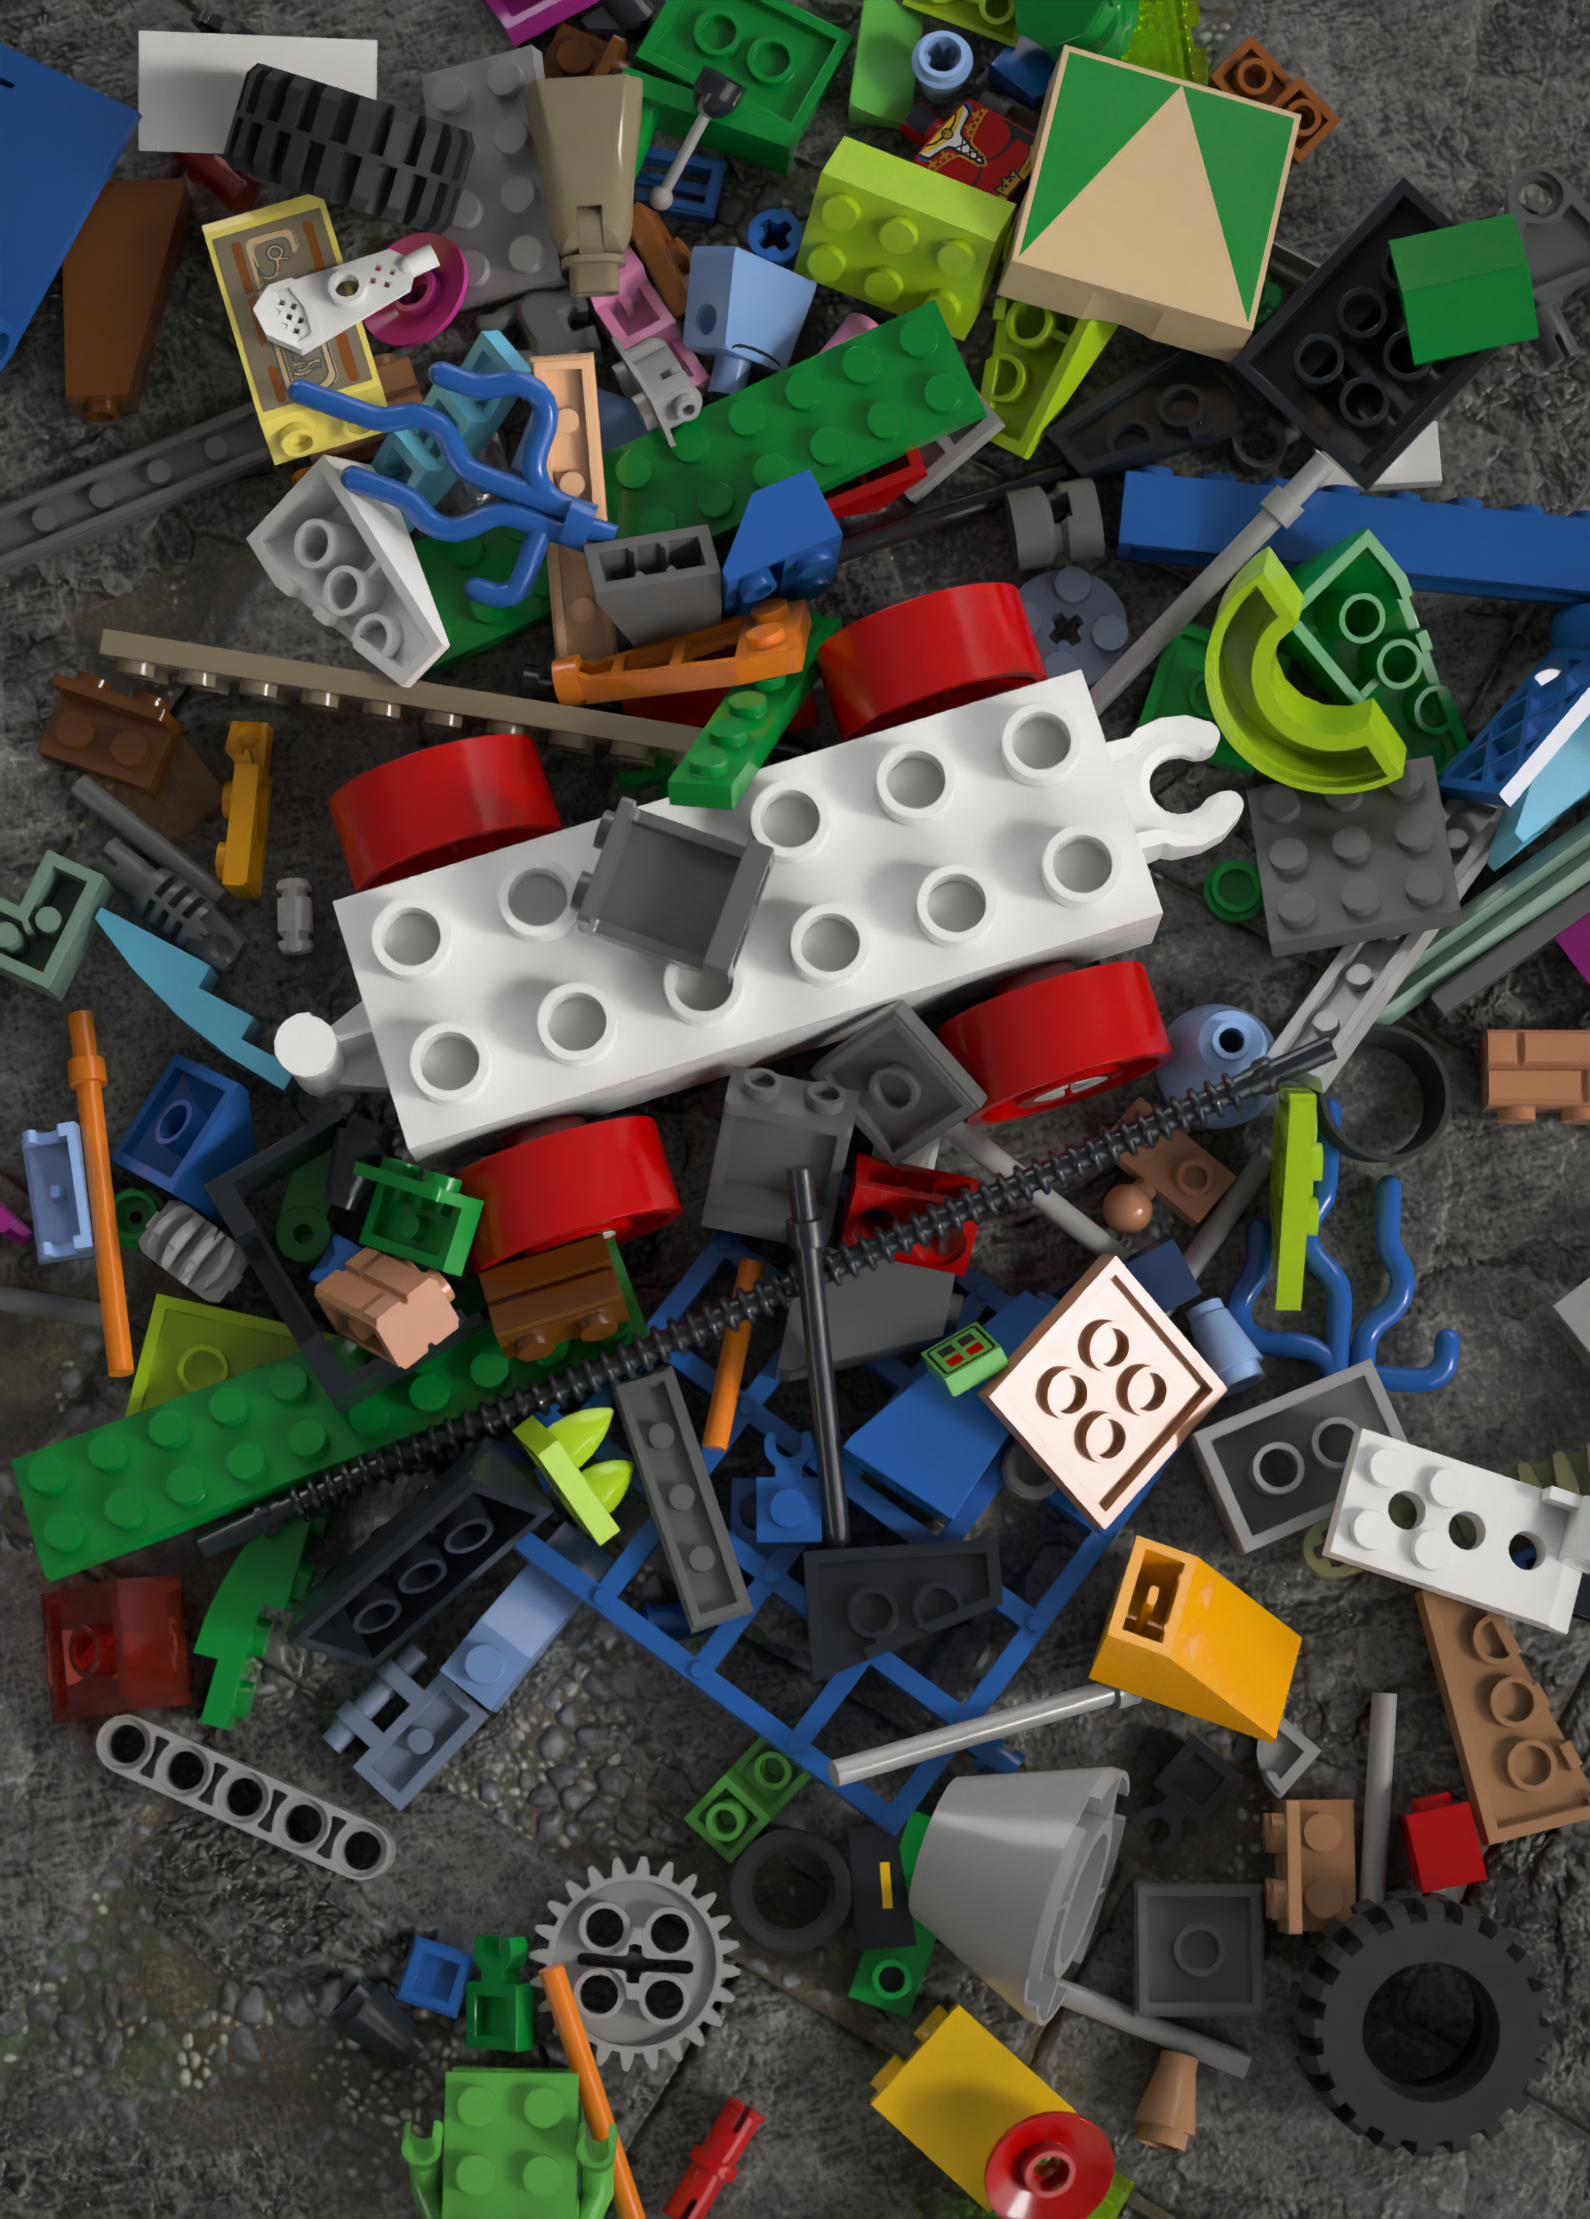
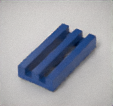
[633,147,727,226]

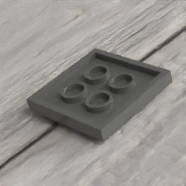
[1246,756,1463,957]

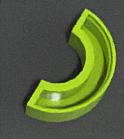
[1205,546,1407,794]

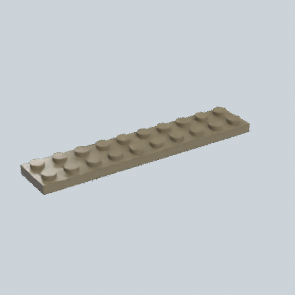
[99,628,704,767]

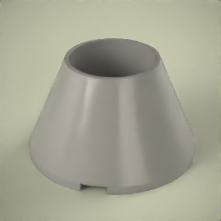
[909,1767,1130,2026]

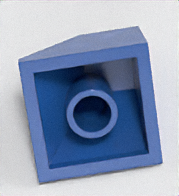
[110,1053,256,1227]

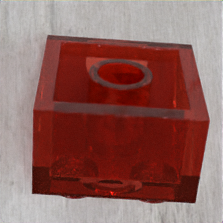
[40,1575,191,1722]

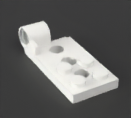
[1322,1428,1590,1636]

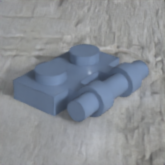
[322,1641,490,1811]

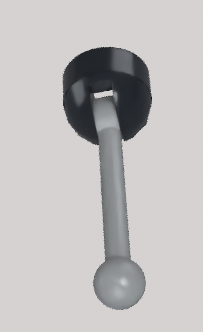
[649,65,747,211]

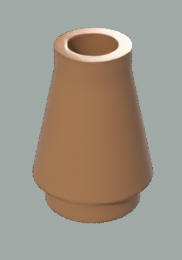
[1131,2050,1199,2153]

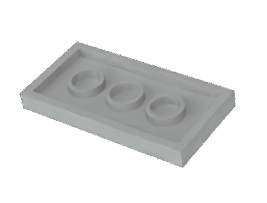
[421,45,569,313]

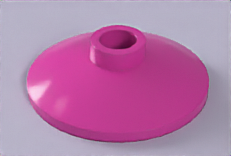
[363,232,468,348]

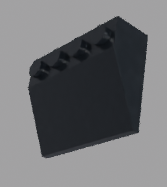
[1230,177,1542,492]

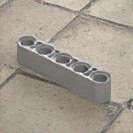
[96,1714,396,1881]

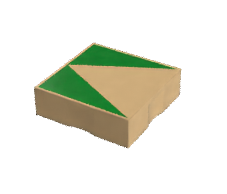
[997,45,1301,362]

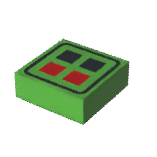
[921,1321,1009,1397]

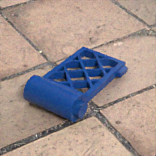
[1438,601,1590,807]

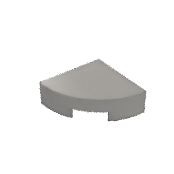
[1255,1716,1322,1799]

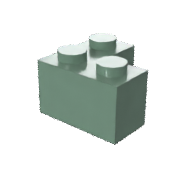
[0,850,116,1002]

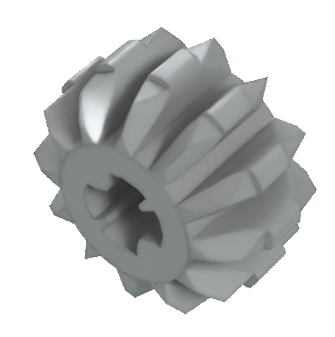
[138,1200,250,1303]

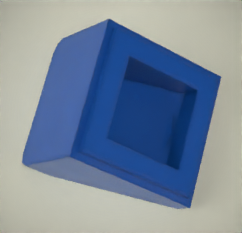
[987,35,1057,113]

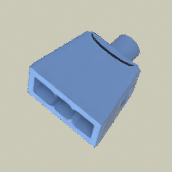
[683,246,817,399]

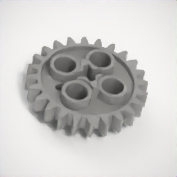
[529,1856,741,2071]

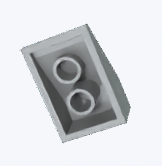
[1186,1358,1409,1557]

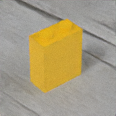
[870,2002,1077,2213]

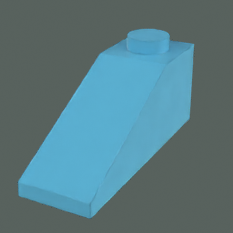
[1486,714,1590,872]

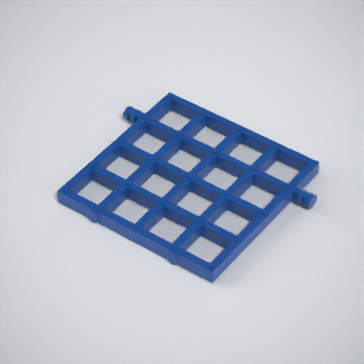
[511,1173,1192,1838]

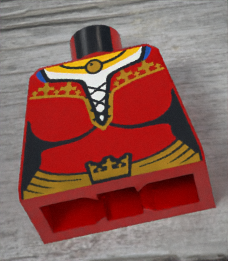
[900,99,1036,207]

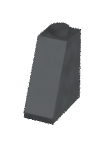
[583,524,722,648]
[776,1246,964,1382]

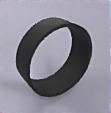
[1311,1024,1452,1163]

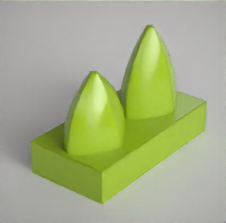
[512,1408,634,1546]

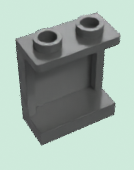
[570,796,775,984]
[701,1065,860,1248]

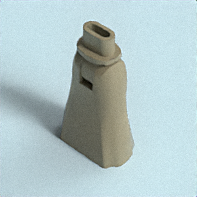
[523,74,643,298]

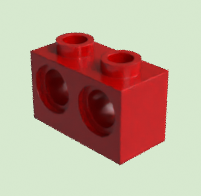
[839,1154,982,1277]

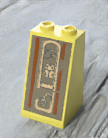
[202,194,388,465]

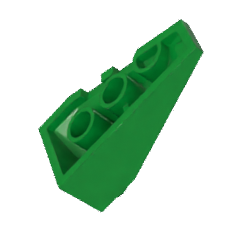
[1278,528,1470,781]

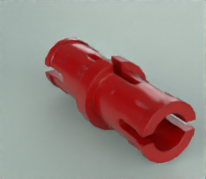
[662,2095,766,2219]

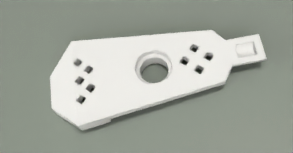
[253,244,440,356]

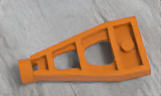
[551,598,812,707]

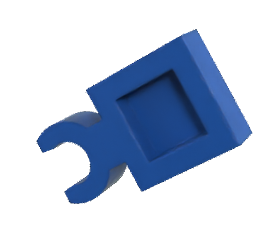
[756,1432,822,1545]

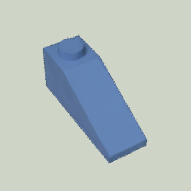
[440,1521,616,1713]

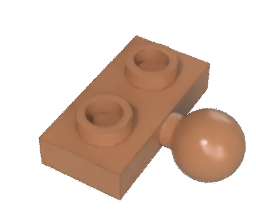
[1102,1097,1237,1234]

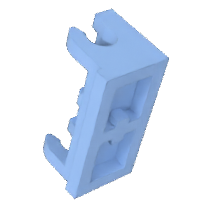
[21,1121,95,1265]

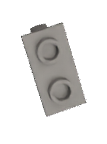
[611,336,703,448]

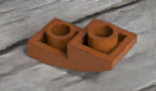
[1203,35,1340,165]

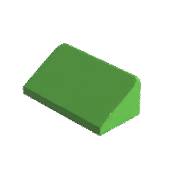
[849,0,925,129]

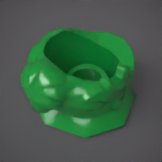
[1014,0,1139,62]

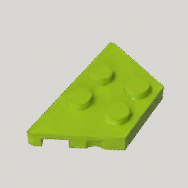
[1269,1084,1323,1311]

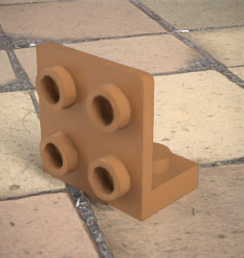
[1262,1800,1356,1934]

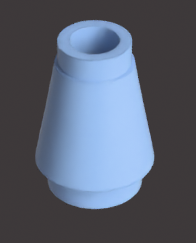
[912,31,973,104]
[1186,1298,1265,1397]

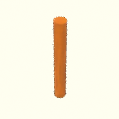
[701,1258,765,1452]

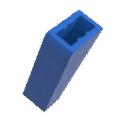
[842,1290,1059,1527]

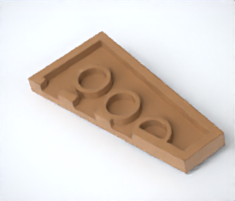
[1414,1590,1590,1846]

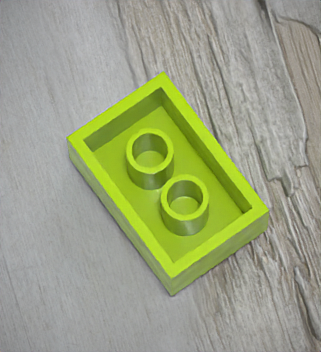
[793,136,1016,341]

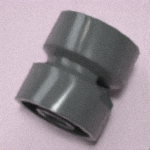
[1004,477,1105,571]

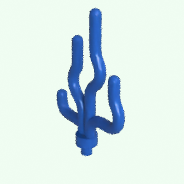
[288,361,619,609]
[1226,1097,1460,1393]

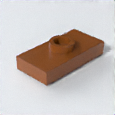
[631,202,692,323]

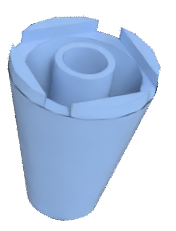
[1155,1004,1275,1130]

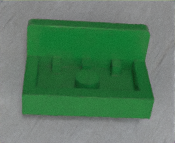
[352,1156,484,1276]

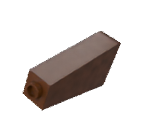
[62,178,193,423]

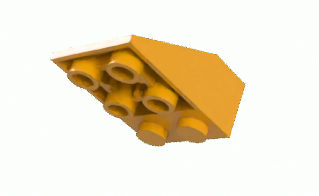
[1088,1535,1302,1744]

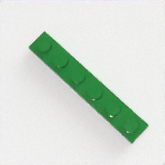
[668,610,842,810]

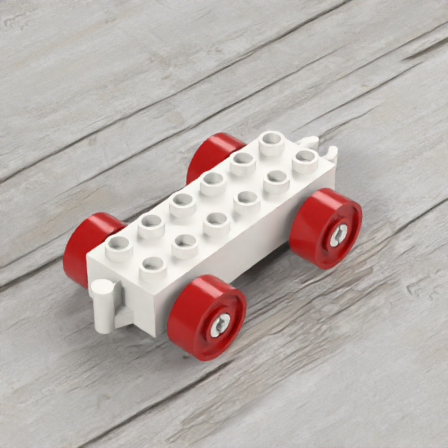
[274,582,1244,1279]

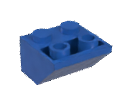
[721,469,843,620]

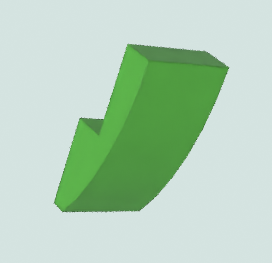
[684,1717,811,1864]

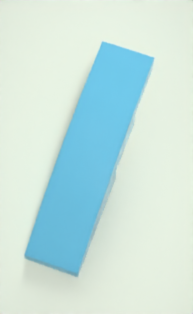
[370,330,531,533]
[95,907,300,1101]

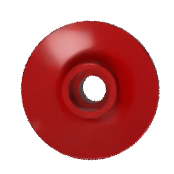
[984,2111,1114,2219]

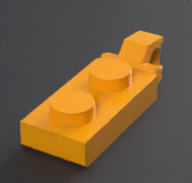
[215,721,274,900]

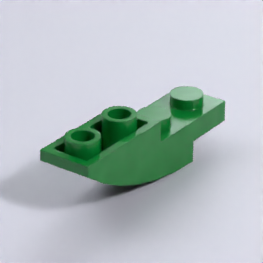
[193,1486,334,1730]

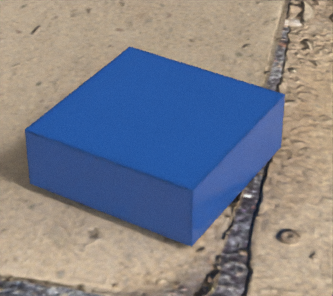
[395,1935,476,2019]

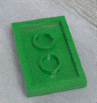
[635,0,854,147]

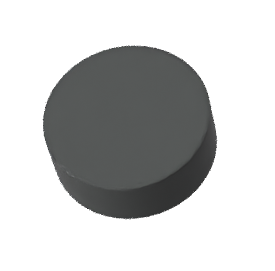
[999,1440,1058,1502]

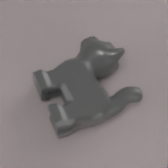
[475,286,603,401]

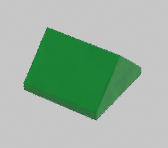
[1388,213,1539,366]

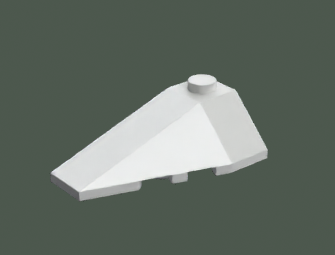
[246,454,450,688]

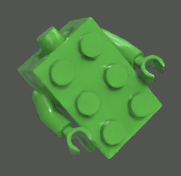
[401,2066,618,2219]

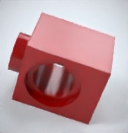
[1398,1792,1487,1893]

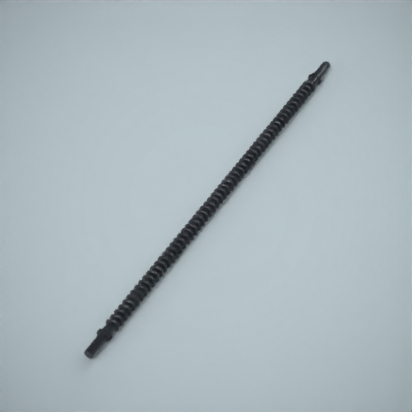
[196,1035,1338,1559]

